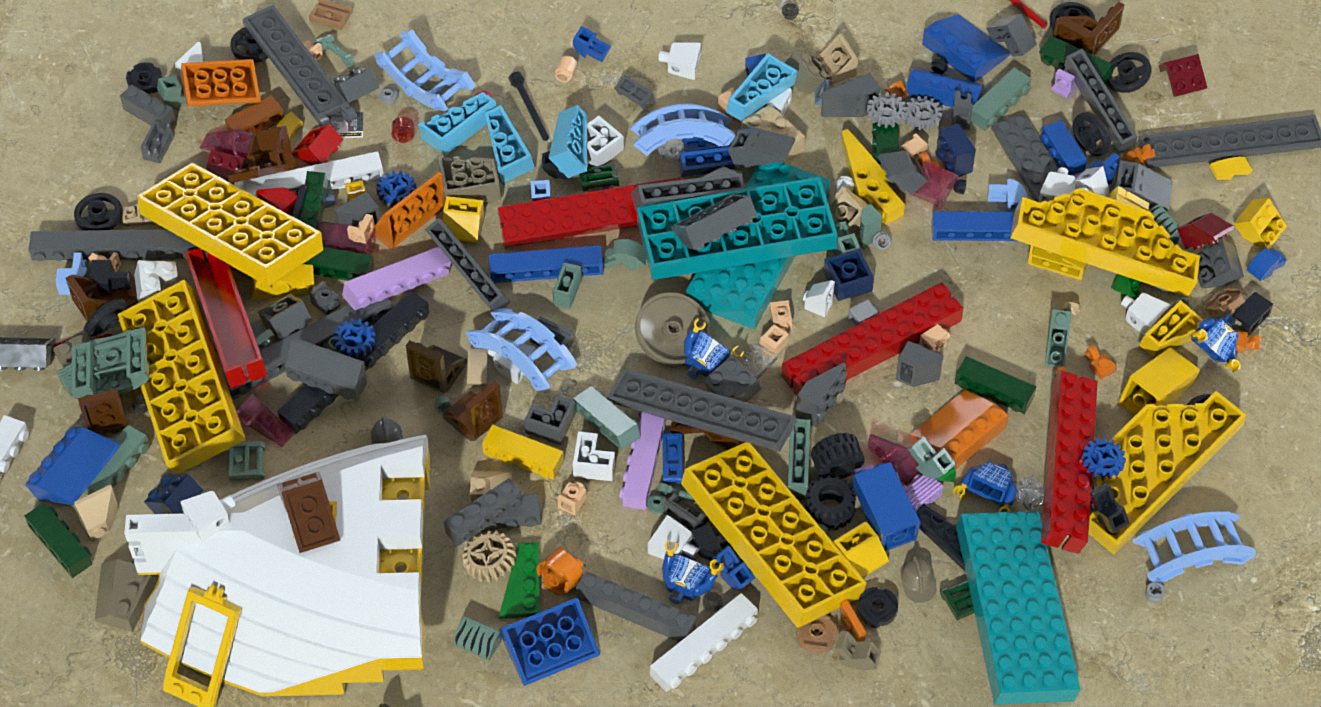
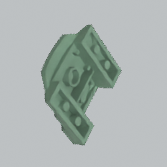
[72,327,149,399]

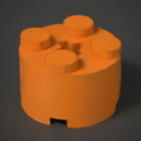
[536,546,583,596]

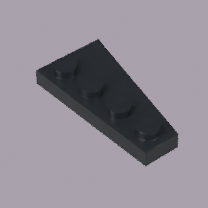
[915,505,966,572]

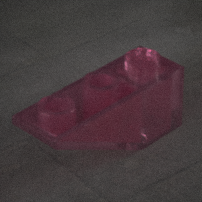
[200,129,253,159]
[236,394,295,447]
[868,434,923,485]

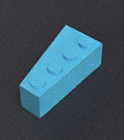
[726,53,798,121]
[418,92,497,156]
[485,105,535,184]
[549,105,587,178]

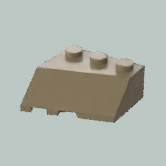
[438,155,501,203]
[95,559,158,632]

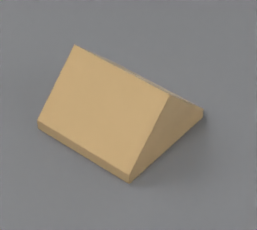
[818,33,858,83]

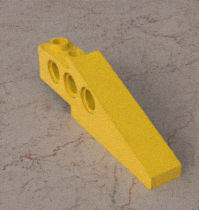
[841,129,905,225]

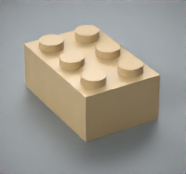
[742,104,805,163]

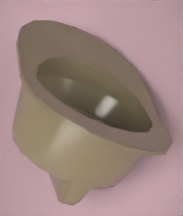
[900,556,936,603]

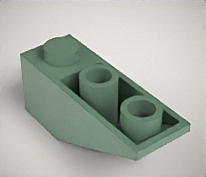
[1045,309,1072,368]

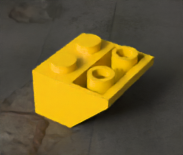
[442,196,484,243]
[1234,198,1287,250]
[833,522,889,578]

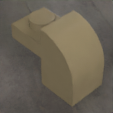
[835,631,881,670]

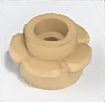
[1062,302,1081,317]

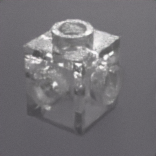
[658,138,685,162]
[1015,475,1045,511]

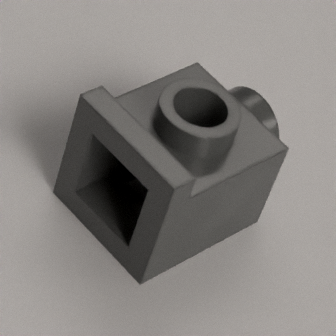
[309,281,340,315]

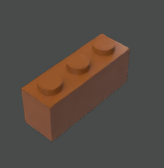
[225,95,284,144]

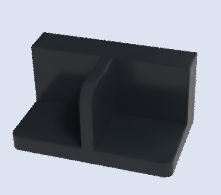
[1232,292,1273,337]

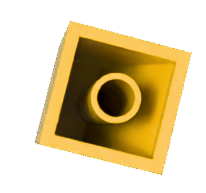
[1119,348,1200,415]

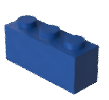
[1040,120,1087,175]
[678,147,735,177]

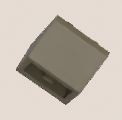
[785,50,834,94]

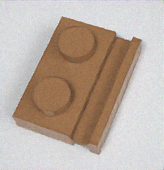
[309,0,352,30]

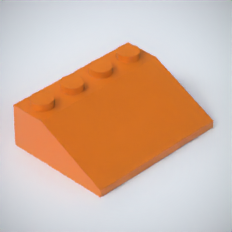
[181,59,261,107]
[375,172,445,250]
[910,390,1009,470]

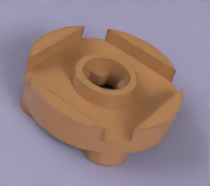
[1206,287,1246,317]
[796,615,837,653]

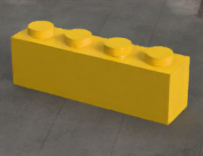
[482,424,564,480]

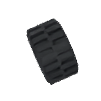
[811,433,865,480]
[805,475,856,530]

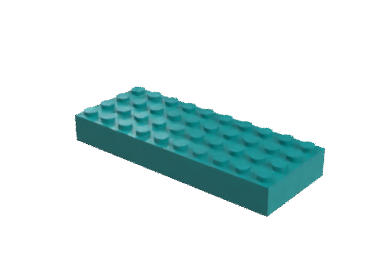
[686,162,831,330]
[637,177,838,280]
[956,511,1081,705]

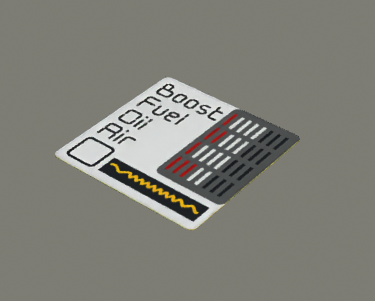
[331,112,363,138]

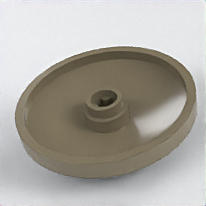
[635,292,711,366]

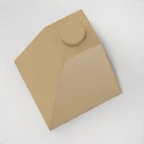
[828,186,868,234]
[470,471,512,503]
[74,485,119,540]

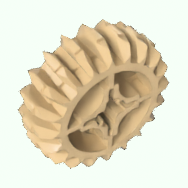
[462,530,516,583]

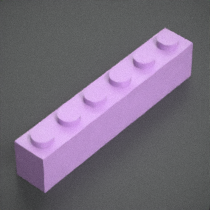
[342,247,451,310]
[619,411,667,510]

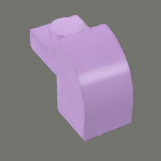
[1051,68,1078,99]

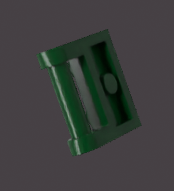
[579,164,619,192]
[940,580,974,620]

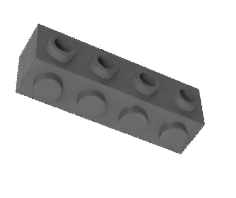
[444,478,522,547]

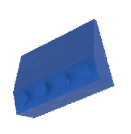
[922,14,1010,82]
[24,426,120,505]
[499,598,600,686]

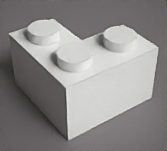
[587,116,624,167]
[134,260,178,303]
[573,431,615,481]

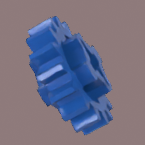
[376,171,416,207]
[333,319,376,358]
[1081,437,1126,480]

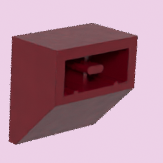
[1177,213,1234,250]

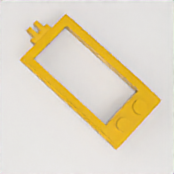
[163,584,242,707]

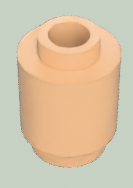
[555,56,577,83]

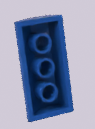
[906,68,984,108]

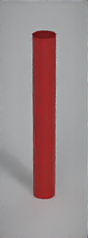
[1009,0,1047,29]

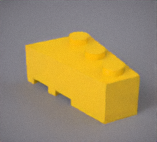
[1028,245,1087,280]
[250,264,314,301]
[1139,300,1203,357]

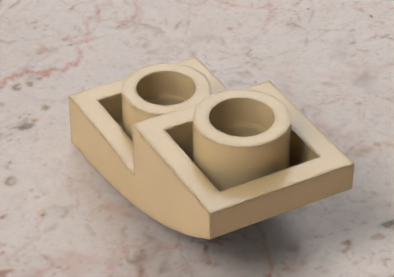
[122,204,155,225]
[467,348,487,386]

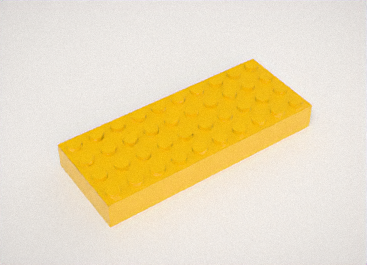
[137,163,323,286]
[117,280,246,474]
[681,442,867,628]

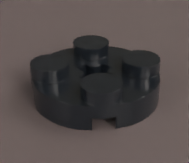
[126,62,163,94]
[857,587,898,628]

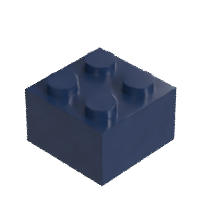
[935,123,976,179]
[824,249,874,301]
[144,473,204,514]

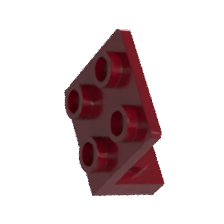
[1159,54,1207,97]
[205,150,249,185]

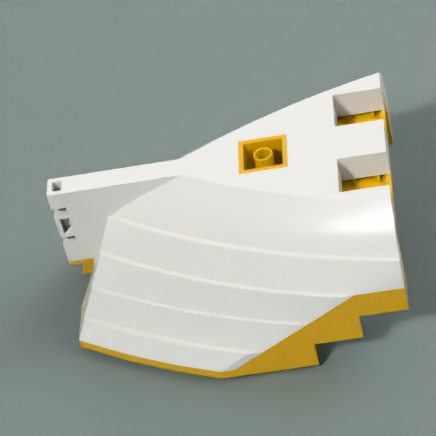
[124,435,430,697]

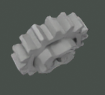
[867,92,907,128]
[904,96,942,131]

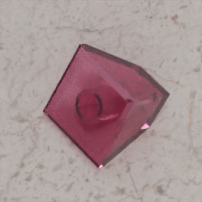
[913,161,958,208]

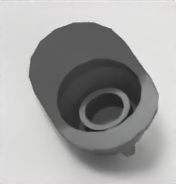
[371,416,403,444]

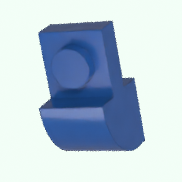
[573,26,611,62]
[1087,153,1120,185]
[1246,248,1287,281]
[712,546,755,590]

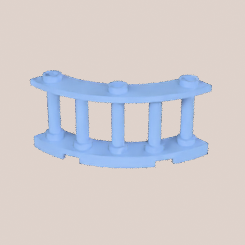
[374,29,476,111]
[630,104,736,156]
[465,308,578,391]
[1133,511,1257,584]

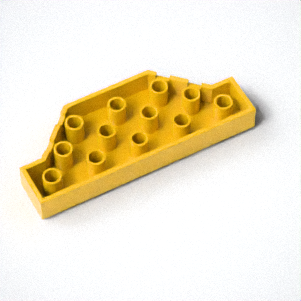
[1010,188,1200,297]
[1088,391,1247,555]

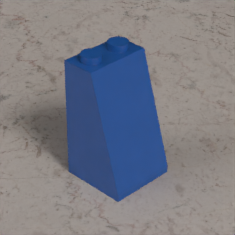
[852,462,920,551]

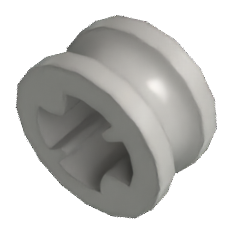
[1145,582,1165,603]

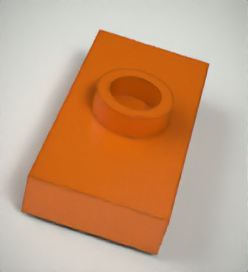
[840,600,866,642]

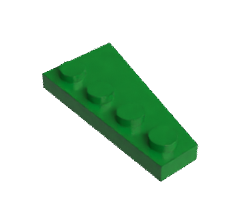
[499,542,540,618]

